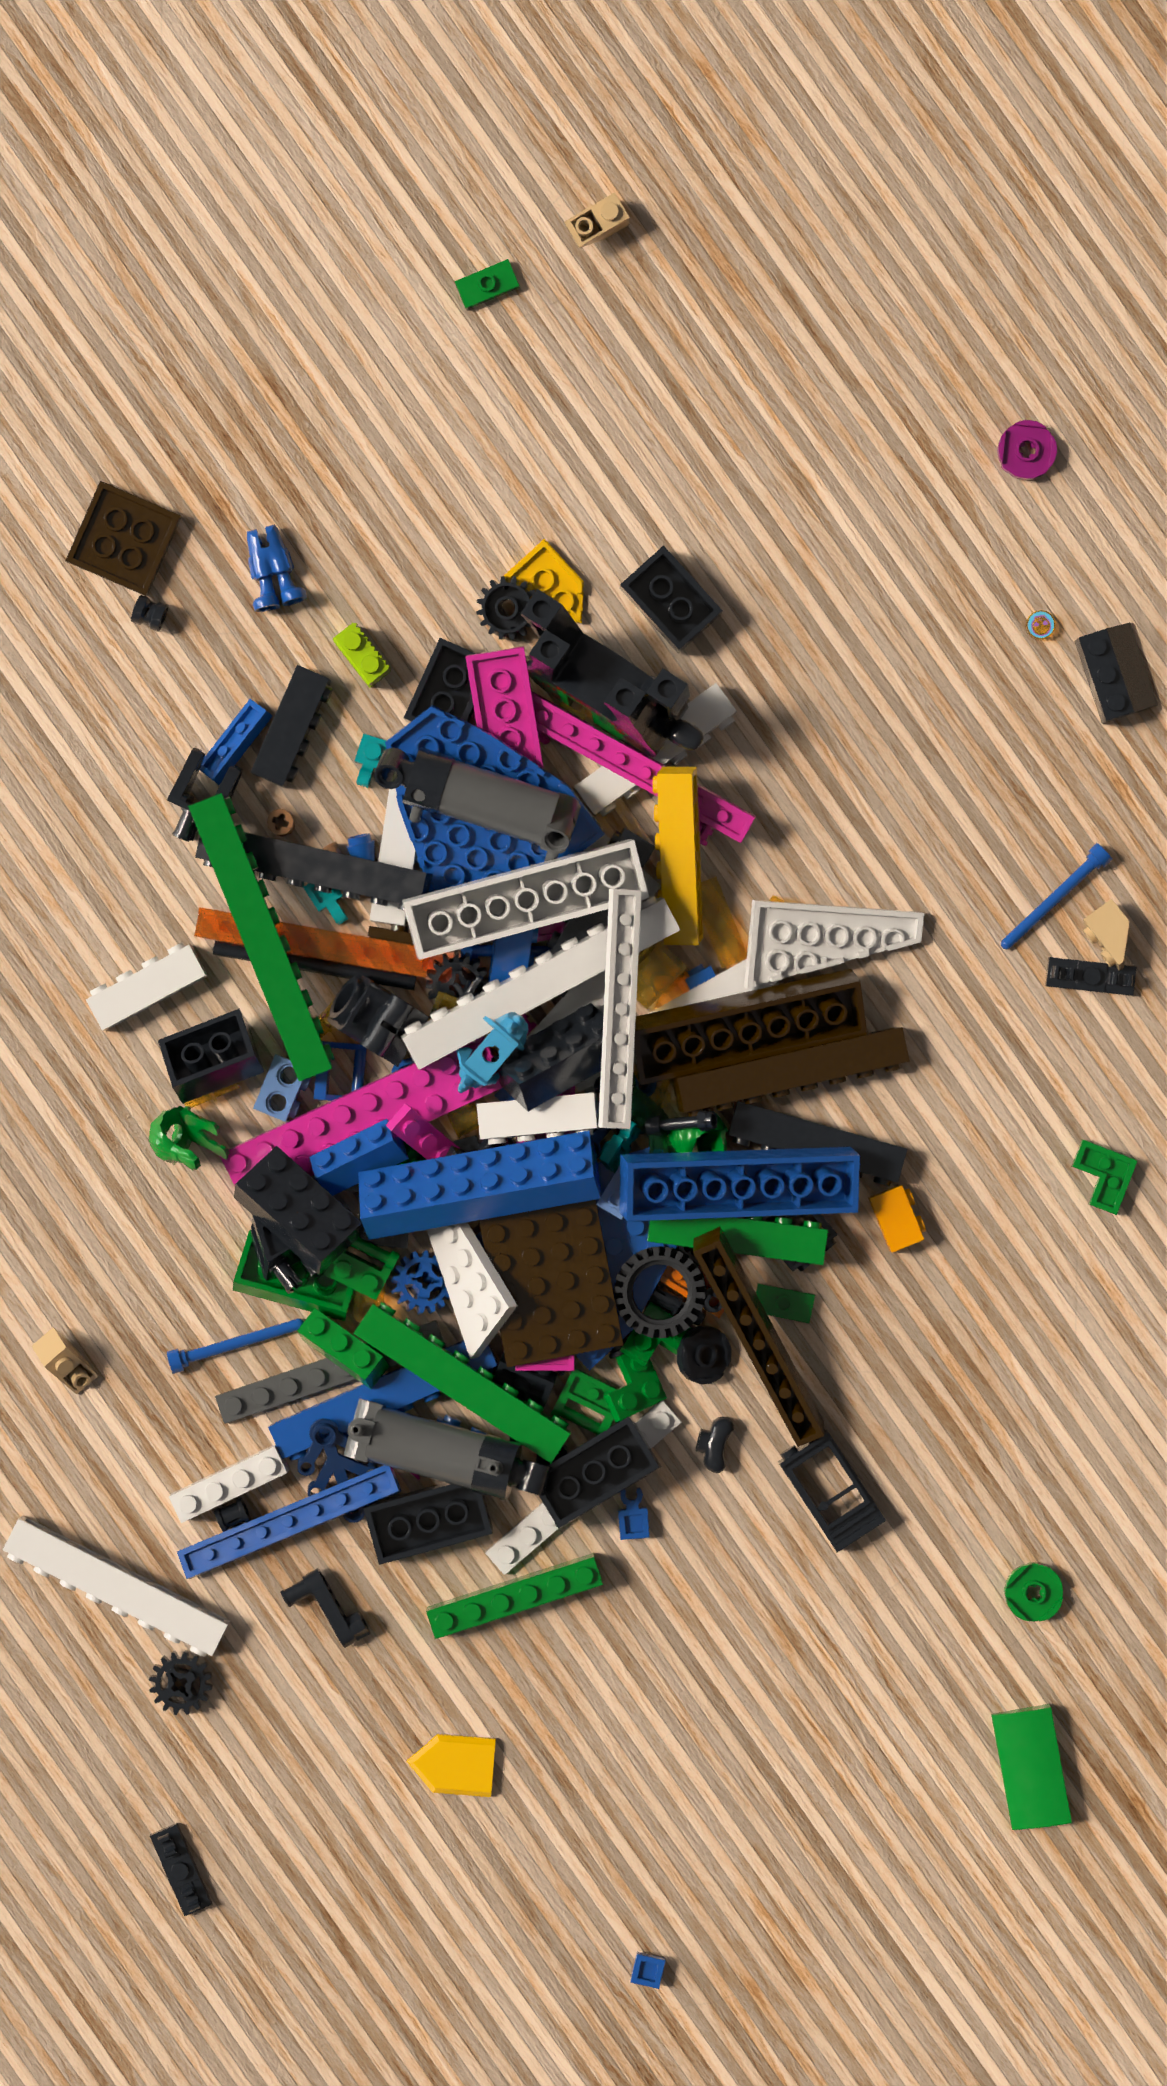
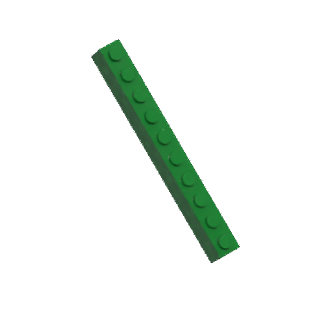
[188,793,335,1081]

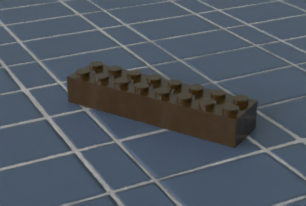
[633,969,868,1086]

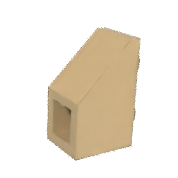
[564,192,630,248]
[1082,899,1130,971]
[31,1327,99,1395]

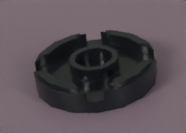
[677,1326,732,1385]

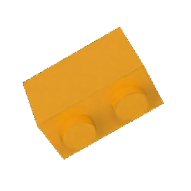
[868,1185,926,1253]

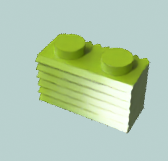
[332,623,391,688]

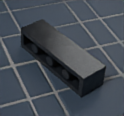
[251,665,333,788]

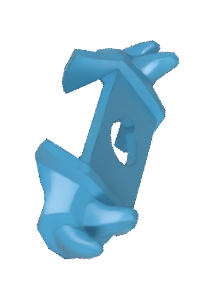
[456,1012,528,1093]

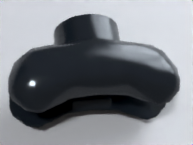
[696,1417,734,1473]

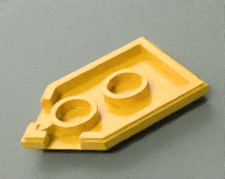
[504,539,584,623]
[406,1734,496,1797]

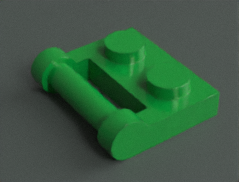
[324,1237,400,1300]
[550,1368,617,1437]

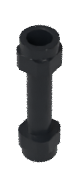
[645,1111,717,1136]

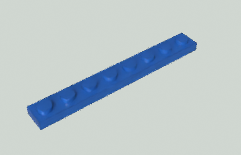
[177,1465,401,1579]

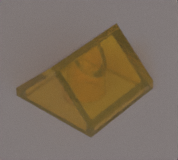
[636,941,689,1013]

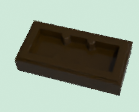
[368,924,414,946]

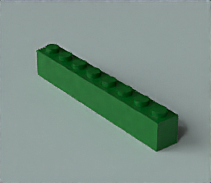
[353,1302,571,1463]

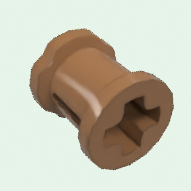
[267,809,295,837]

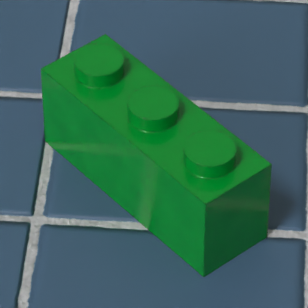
[297,1308,389,1390]

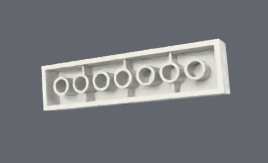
[402,839,649,960]

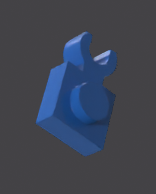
[618,1487,650,1540]

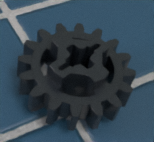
[426,951,489,1010]
[149,1650,213,1715]

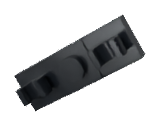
[1045,957,1137,996]
[150,1823,212,1917]

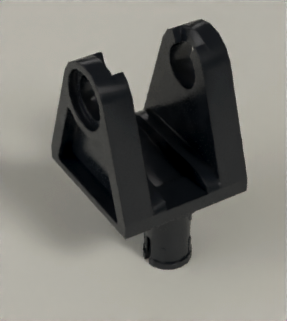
[167,747,243,842]
[251,1215,327,1294]

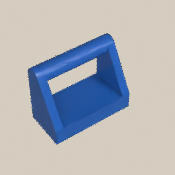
[314,1041,367,1101]

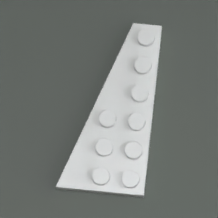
[744,900,924,989]
[427,1222,518,1359]

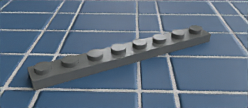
[215,1320,446,1424]

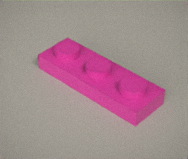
[386,1103,460,1160]

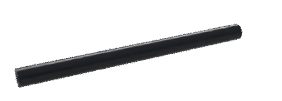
[213,940,417,990]

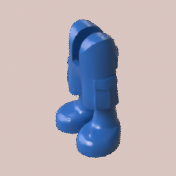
[247,524,307,612]

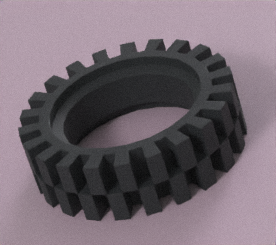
[614,1246,706,1338]

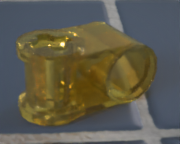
[447,1102,479,1138]

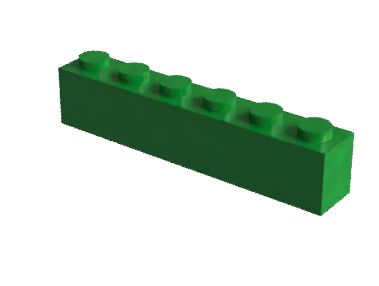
[647,1216,828,1265]
[426,1553,603,1639]

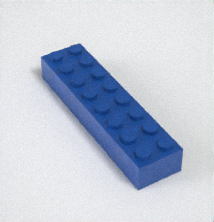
[358,1130,601,1240]
[619,1147,860,1221]

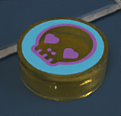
[1025,610,1056,640]

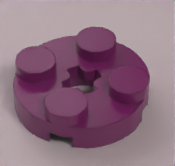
[997,420,1057,480]

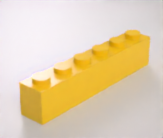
[653,767,704,945]

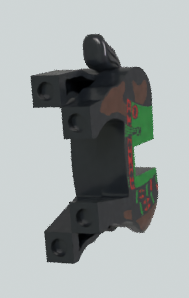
[521,589,704,757]

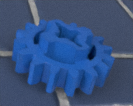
[390,1250,450,1315]

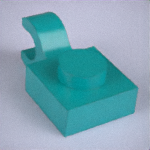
[354,733,386,788]
[303,883,348,925]

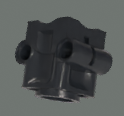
[328,972,429,1067]

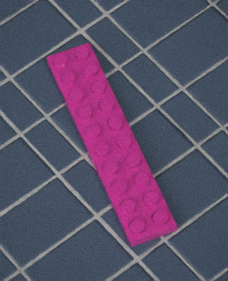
[465,646,565,942]
[220,1035,502,1186]

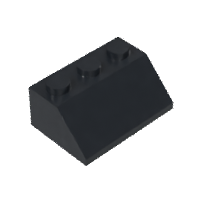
[1074,622,1158,724]

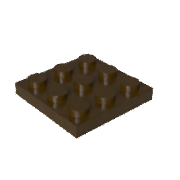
[65,481,181,597]

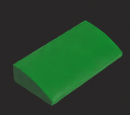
[233,1230,354,1321]
[991,1704,1072,1830]

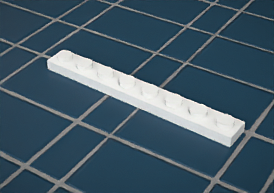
[598,889,642,1129]
[485,1400,681,1575]

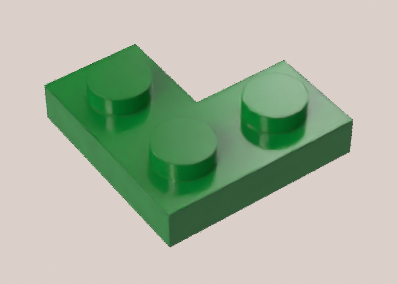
[1071,1139,1138,1215]
[619,1301,693,1366]
[604,1354,667,1422]

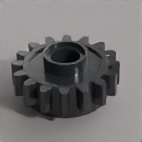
[476,576,536,640]

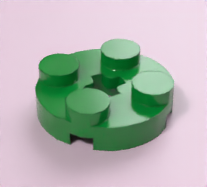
[1004,1562,1063,1622]

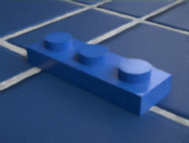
[200,699,273,785]

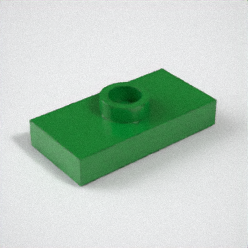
[454,259,520,310]
[756,1283,815,1323]

